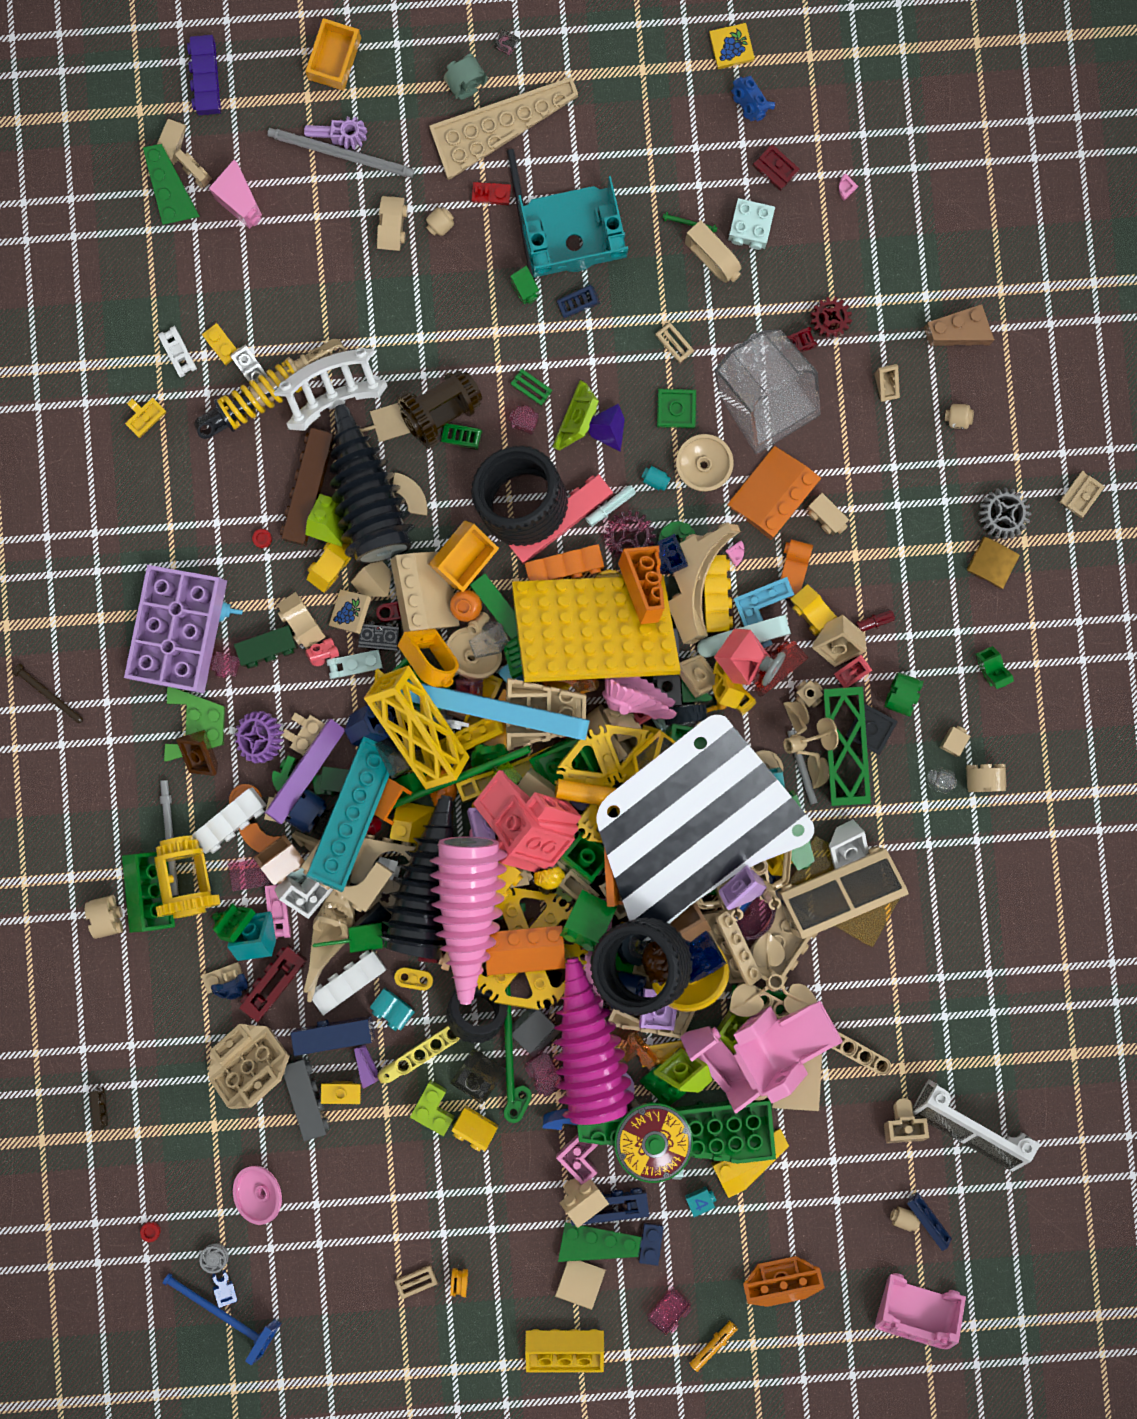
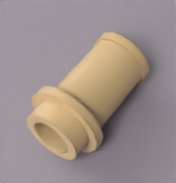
[468,612,490,635]

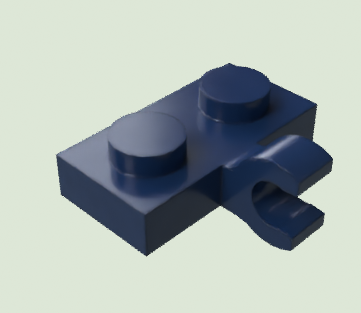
[639,1223,664,1266]

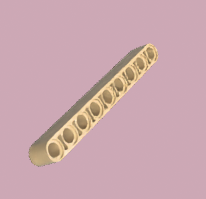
[736,982,891,1075]

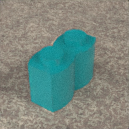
[370,988,416,1031]

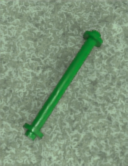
[663,212,718,233]

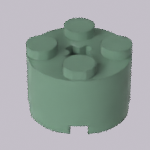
[444,54,488,100]

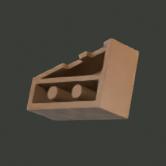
[924,304,994,346]

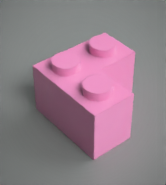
[556,1134,598,1185]

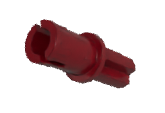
[856,610,895,632]

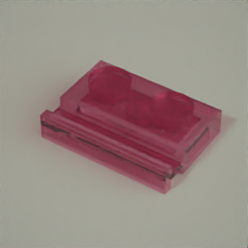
[228,859,272,891]

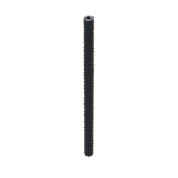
[507,149,537,279]

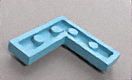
[734,577,794,648]

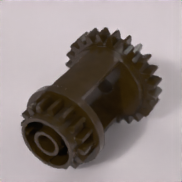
[396,370,482,449]

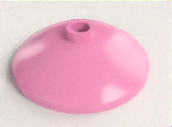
[233,1166,282,1225]

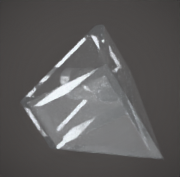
[469,620,509,658]

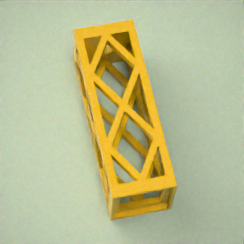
[364,665,470,789]

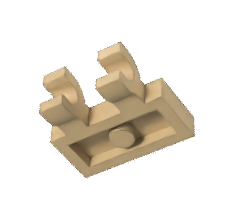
[175,149,212,189]
[281,713,325,756]

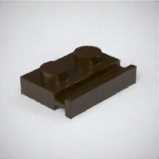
[90,1087,108,1131]

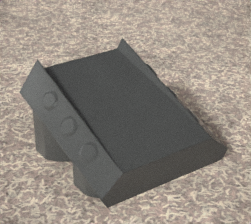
[512,1007,561,1057]

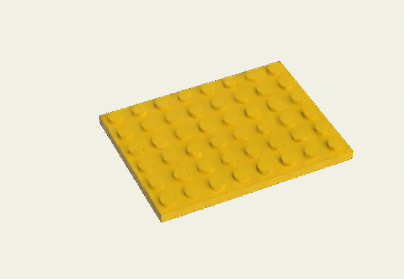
[512,575,681,682]

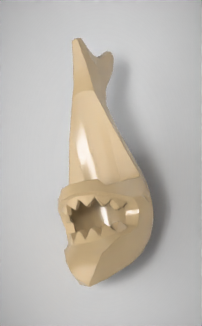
[304,890,355,1002]

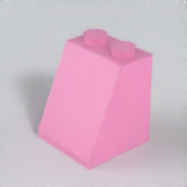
[209,160,262,229]

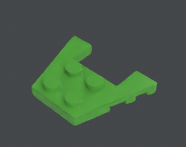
[164,687,225,761]

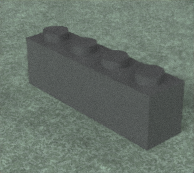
[284,1057,330,1142]

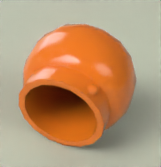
[450,590,482,622]

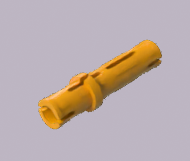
[689,1320,738,1372]

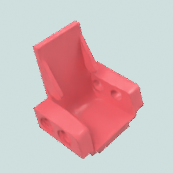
[473,770,582,872]

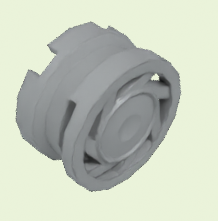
[199,1243,229,1274]

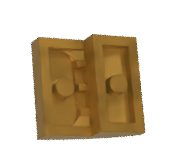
[967,537,1020,589]

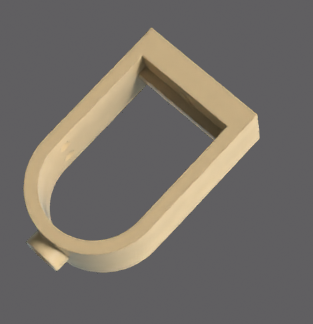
[685,220,742,283]

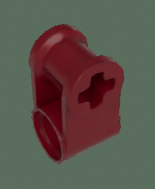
[779,327,818,357]
[376,601,402,623]

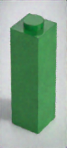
[470,574,518,640]

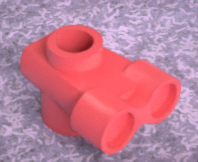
[305,638,339,666]

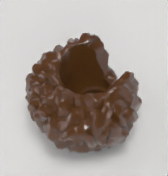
[641,941,668,986]

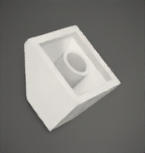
[829,819,869,869]

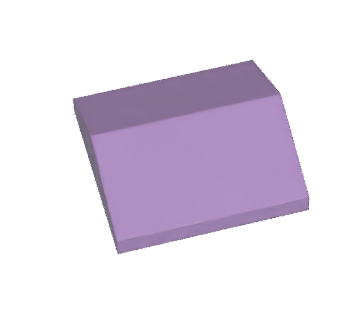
[639,988,677,1031]

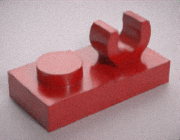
[472,182,511,205]

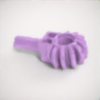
[304,116,367,150]

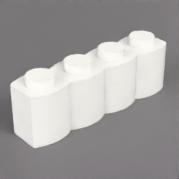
[192,787,267,854]
[312,950,387,1015]

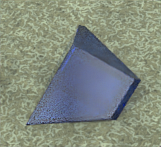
[658,534,688,575]

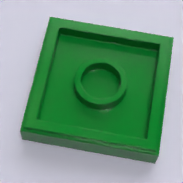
[657,389,696,429]

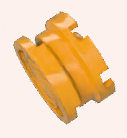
[450,1268,468,1297]

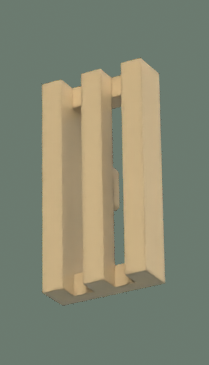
[655,322,694,364]
[394,1264,438,1299]

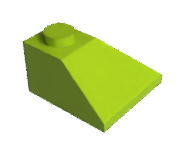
[653,1048,713,1093]

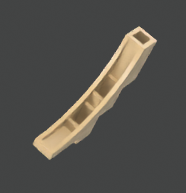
[668,522,741,644]

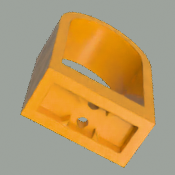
[398,629,459,688]

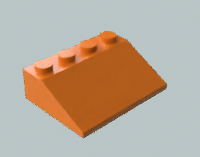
[727,446,821,540]

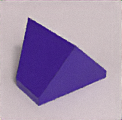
[588,404,625,452]

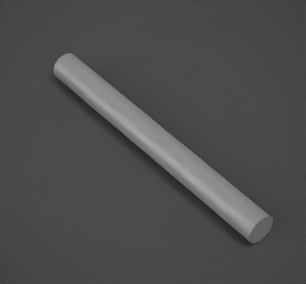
[787,730,818,805]

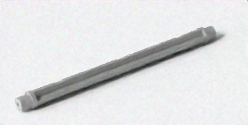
[267,128,415,178]

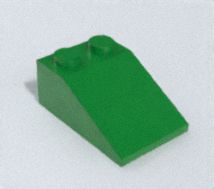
[529,737,599,786]

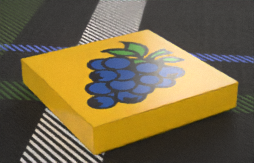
[709,23,755,69]

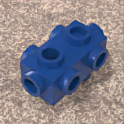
[731,76,775,121]

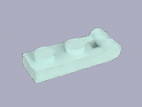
[326,650,383,679]

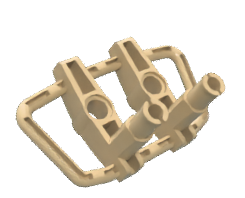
[695,850,792,921]

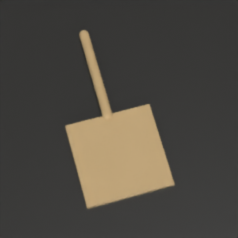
[360,403,410,442]

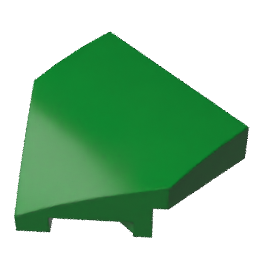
[212,903,256,943]

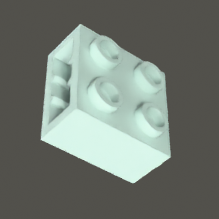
[728,198,775,250]

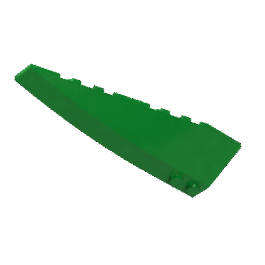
[577,1098,776,1164]

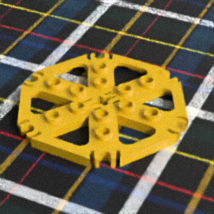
[554,724,654,843]
[477,888,589,1010]

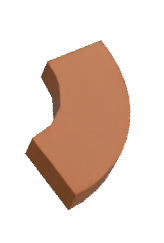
[239,823,281,853]

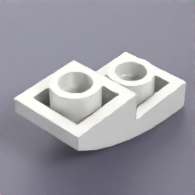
[230,344,268,383]

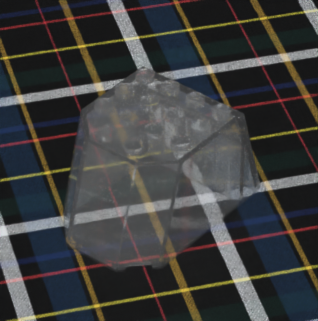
[714,329,820,455]

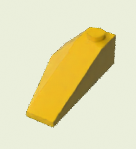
[711,1128,789,1198]

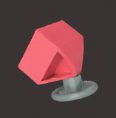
[714,628,786,686]

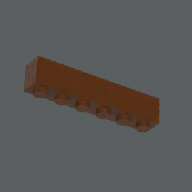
[280,428,335,546]

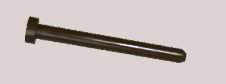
[12,663,83,724]

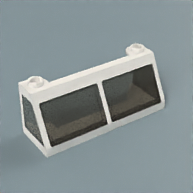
[913,1079,1041,1172]

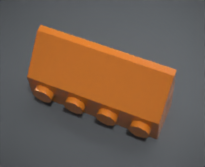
[486,926,565,976]

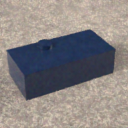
[291,1016,375,1056]

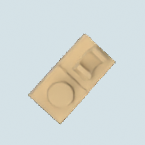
[201,962,243,994]

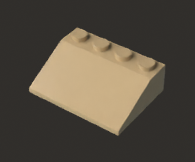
[390,552,460,632]

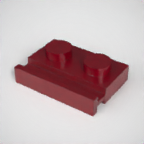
[753,144,800,191]

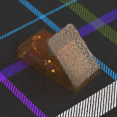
[626,1031,660,1070]

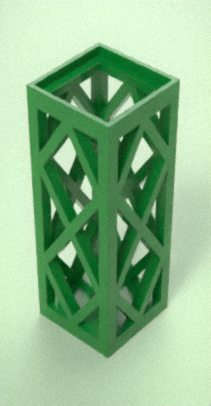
[824,687,871,806]

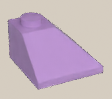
[718,865,767,910]

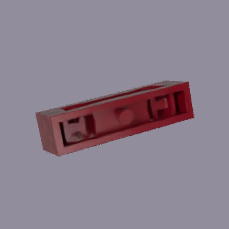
[239,946,308,1023]

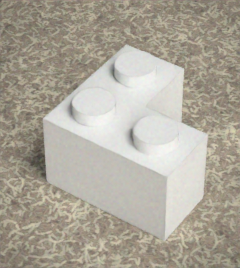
[274,876,333,919]

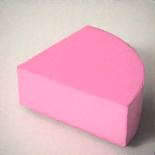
[839,173,858,201]
[725,541,744,567]

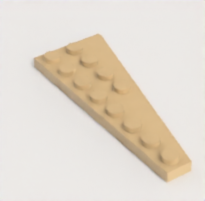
[429,77,578,180]

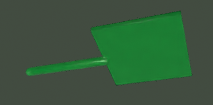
[312,923,383,953]

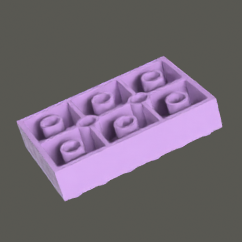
[124,565,227,694]

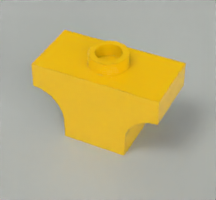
[321,1081,361,1104]

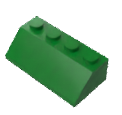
[122,852,175,933]

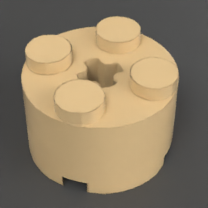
[966,764,1006,792]
[85,895,123,939]

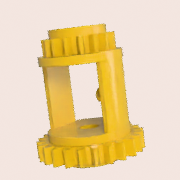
[154,835,220,919]

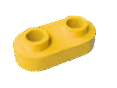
[394,967,433,991]

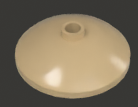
[676,434,733,492]
[446,627,502,680]

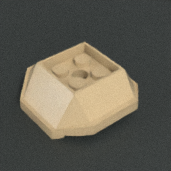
[209,1024,290,1109]

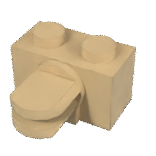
[884,1098,929,1143]
[560,1179,609,1228]

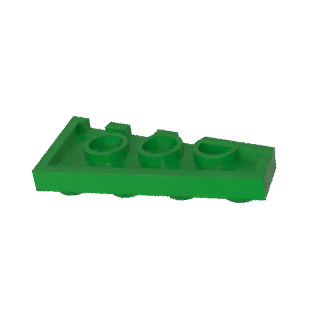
[143,144,200,225]
[558,1222,642,1262]

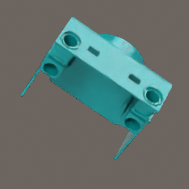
[519,176,628,277]

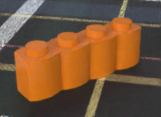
[525,544,604,581]

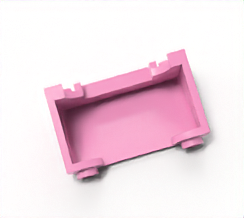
[875,1273,966,1349]

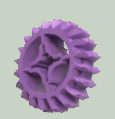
[234,711,284,763]

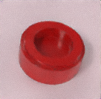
[252,529,272,549]
[140,1221,161,1242]

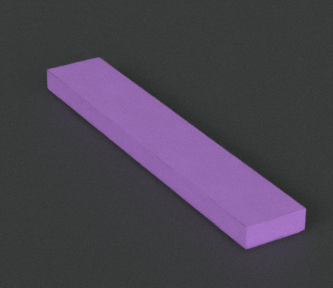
[265,719,345,824]

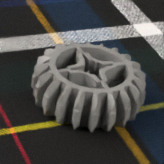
[978,488,1031,540]

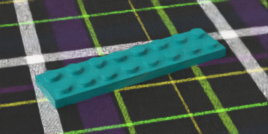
[305,736,399,892]

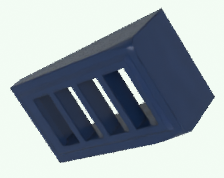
[557,285,600,318]

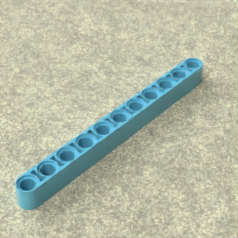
[401,680,590,740]

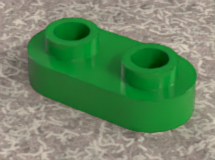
[504,1085,532,1123]

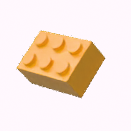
[305,18,361,91]
[428,521,499,592]

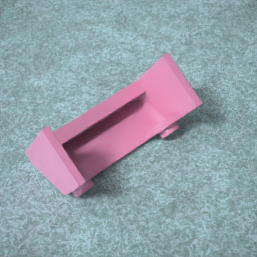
[680,1026,760,1113]

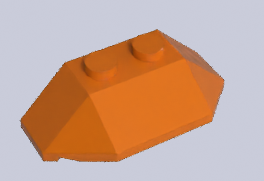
[743,1256,825,1307]

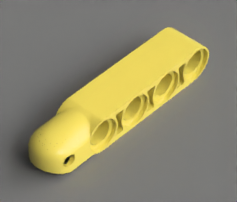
[377,1025,460,1083]

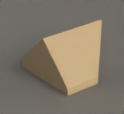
[351,561,392,597]

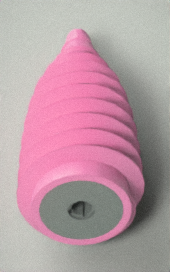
[429,837,507,1005]

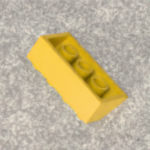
[525,1329,604,1372]

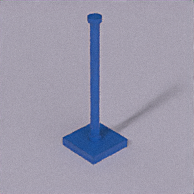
[163,1273,281,1365]

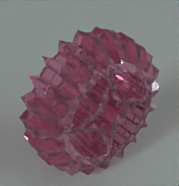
[604,510,656,558]

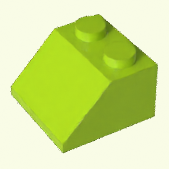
[305,494,346,547]

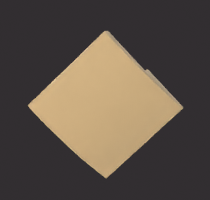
[555,1261,605,1310]

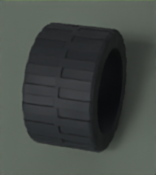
[446,985,508,1044]

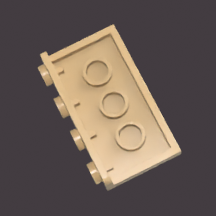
[749,902,818,984]
[702,909,762,986]

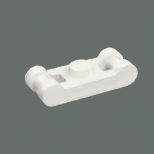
[158,325,197,378]

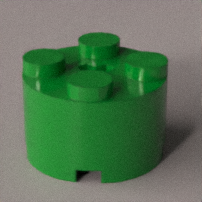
[884,672,924,717]

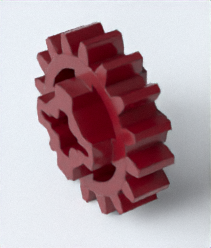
[810,297,852,339]

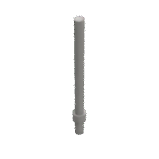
[160,780,179,896]

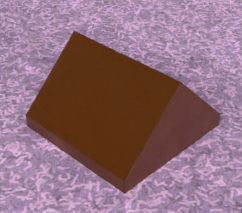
[176,730,218,776]

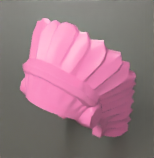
[602,677,677,720]

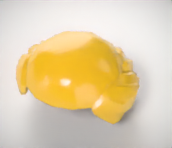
[534,866,565,890]

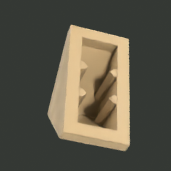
[874,364,900,402]

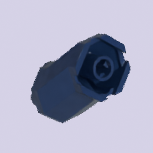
[345,702,399,747]

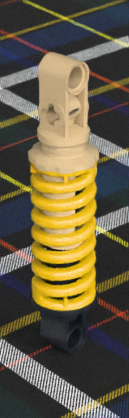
[194,339,347,439]

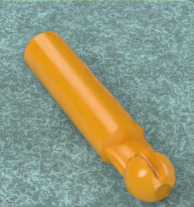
[555,779,620,809]

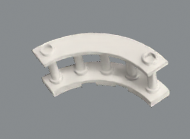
[274,348,387,431]

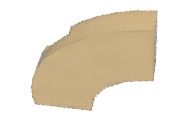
[393,473,428,516]

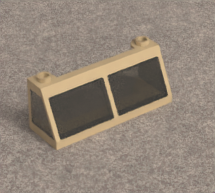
[776,846,909,939]

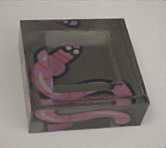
[494,29,519,57]

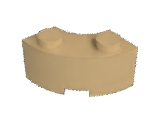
[377,196,408,251]
[277,592,325,650]

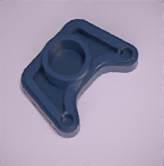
[211,974,248,1000]

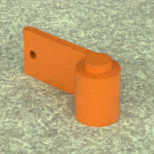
[780,539,813,599]

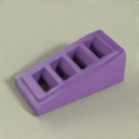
[354,1045,379,1089]

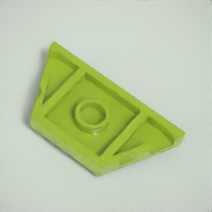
[552,380,599,451]

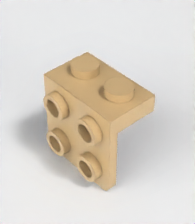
[603,708,641,748]

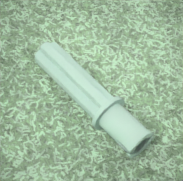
[585,486,636,527]

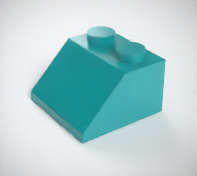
[227,911,276,961]

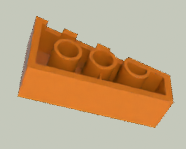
[618,546,665,624]

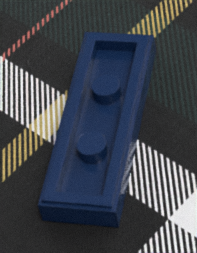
[907,1192,952,1251]

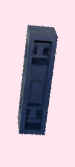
[571,1187,649,1226]

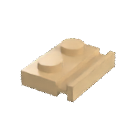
[1059,471,1105,518]

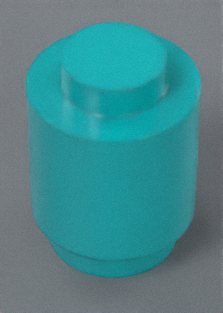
[641,466,671,491]

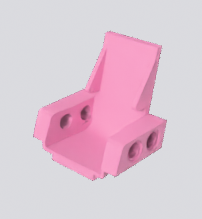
[734,1001,843,1104]

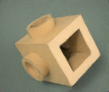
[794,680,824,708]

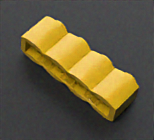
[703,555,733,633]

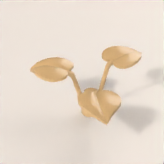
[783,701,839,789]
[729,932,817,1017]

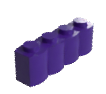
[187,35,221,116]

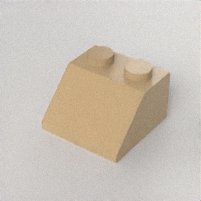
[812,615,866,667]

